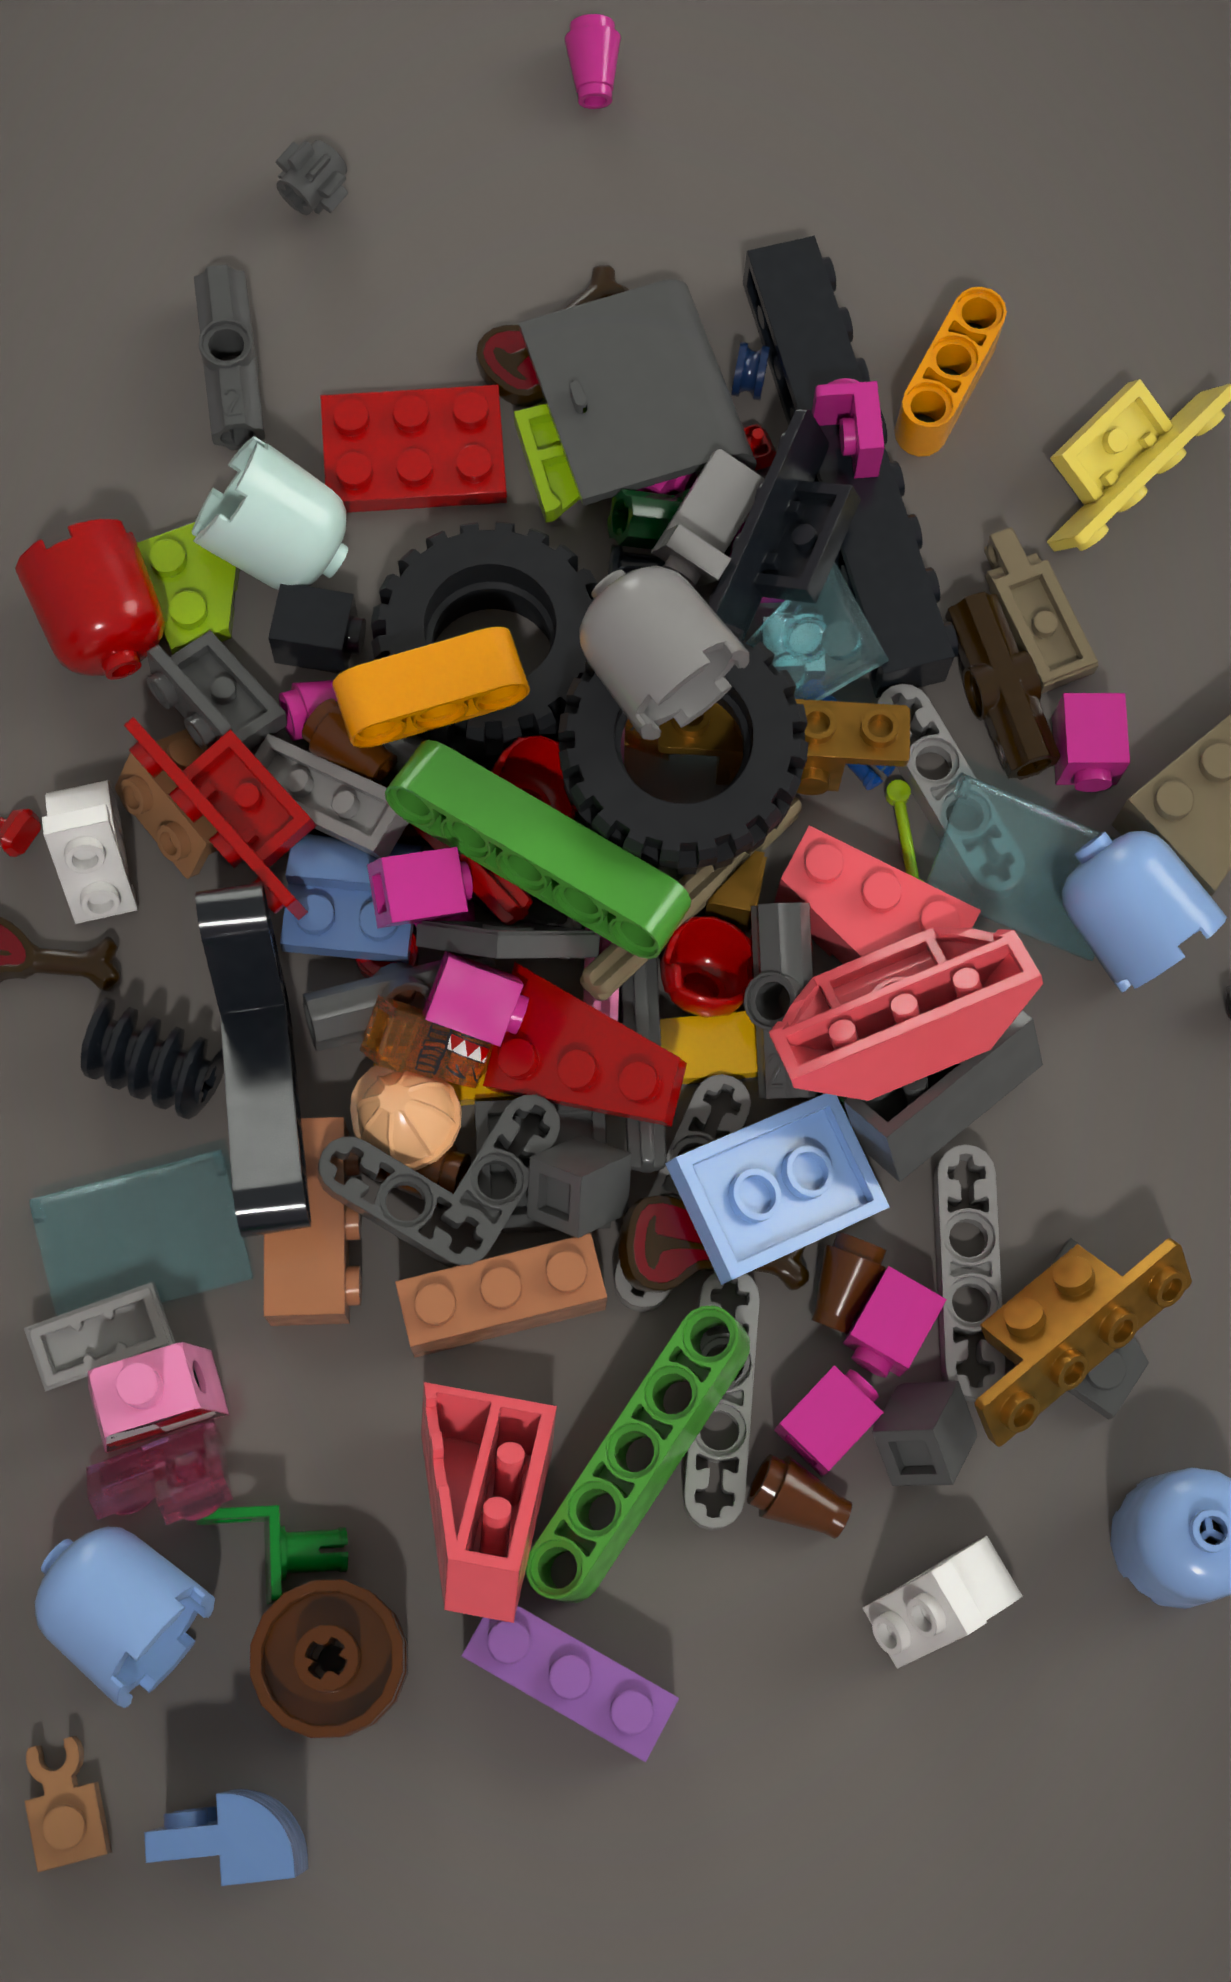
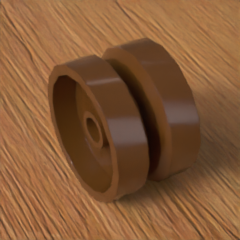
[250,1580,408,1738]

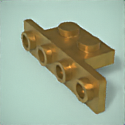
[658,699,910,795]
[974,1238,1192,1447]

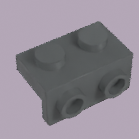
[146,630,287,751]

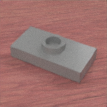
[24,1282,175,1392]

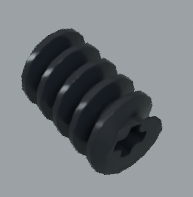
[81,997,224,1119]

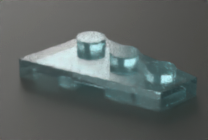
[745,561,889,700]

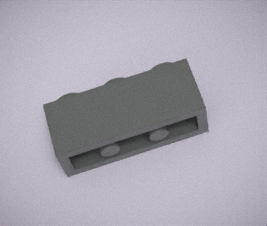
[844,1010,1043,1182]

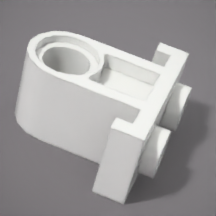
[42,780,138,924]
[863,1536,1023,1669]

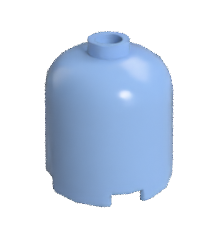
[1062,831,1227,993]
[1110,1468,1231,1609]
[35,1526,215,1708]

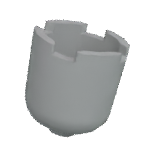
[579,565,749,740]

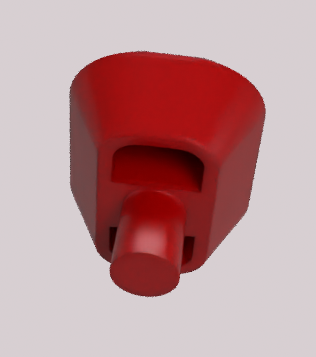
[744,424,776,470]
[0,809,41,857]

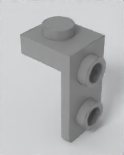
[651,449,765,587]

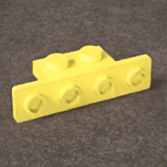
[1047,379,1231,552]

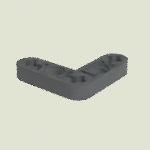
[317,1095,560,1268]

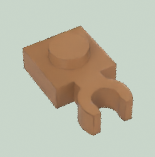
[25,1736,112,1872]

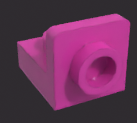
[812,378,885,478]

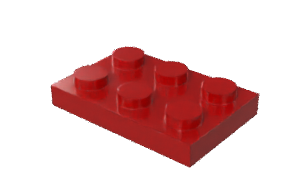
[320,385,507,513]

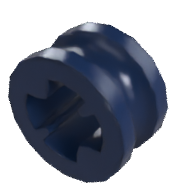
[731,342,770,401]

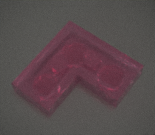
[86,1418,233,1525]

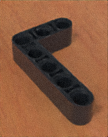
[195,882,311,1238]

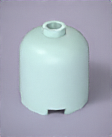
[192,436,348,590]

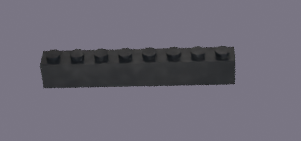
[743,235,959,698]

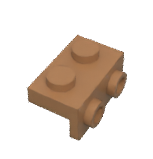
[115,729,218,879]

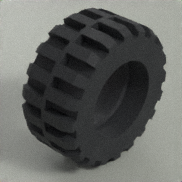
[371,521,598,771]
[558,623,809,875]

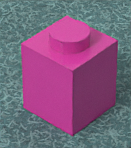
[1052,693,1130,792]
[367,847,473,928]
[423,951,529,1047]
[843,1266,947,1378]
[773,1365,884,1477]

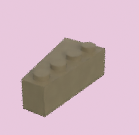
[1112,714,1231,896]

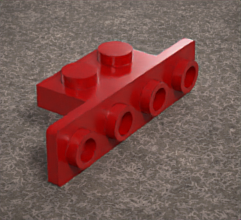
[124,717,317,920]

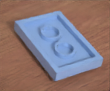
[665,1094,890,1285]

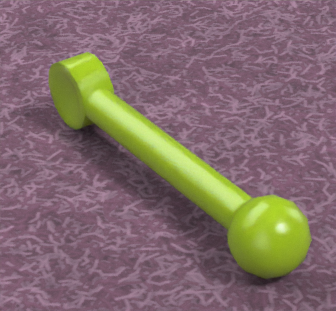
[885,780,924,882]

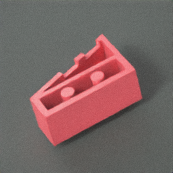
[774,825,981,964]
[421,1382,557,1623]

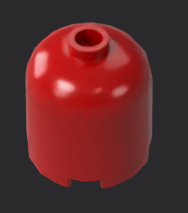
[15,519,165,680]

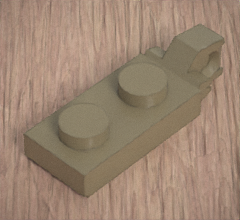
[984,527,1099,694]

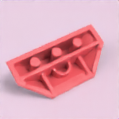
[769,927,1043,1101]

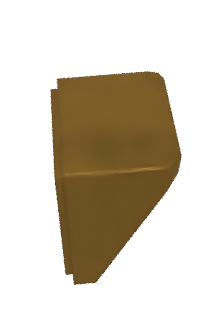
[705,851,767,931]

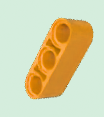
[894,287,1007,457]
[332,627,530,748]

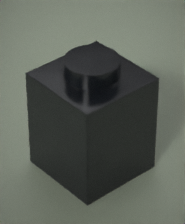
[268,584,366,674]

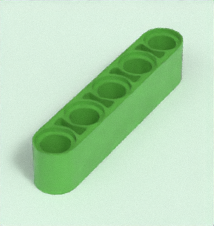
[385,740,691,959]
[526,1306,750,1603]

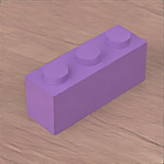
[462,1606,679,1763]

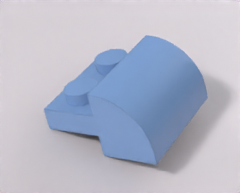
[280,834,424,964]
[144,1789,308,1886]

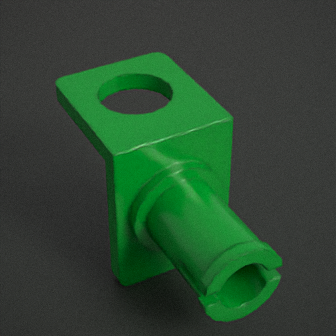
[196,1505,348,1604]

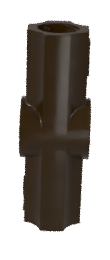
[945,591,1061,780]

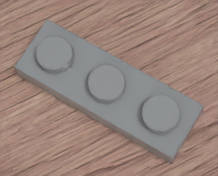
[254,734,409,859]

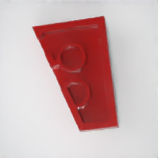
[483,962,687,1127]

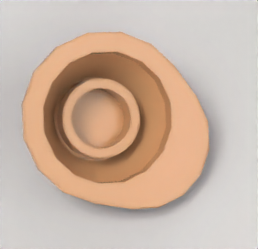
[350,1059,462,1171]

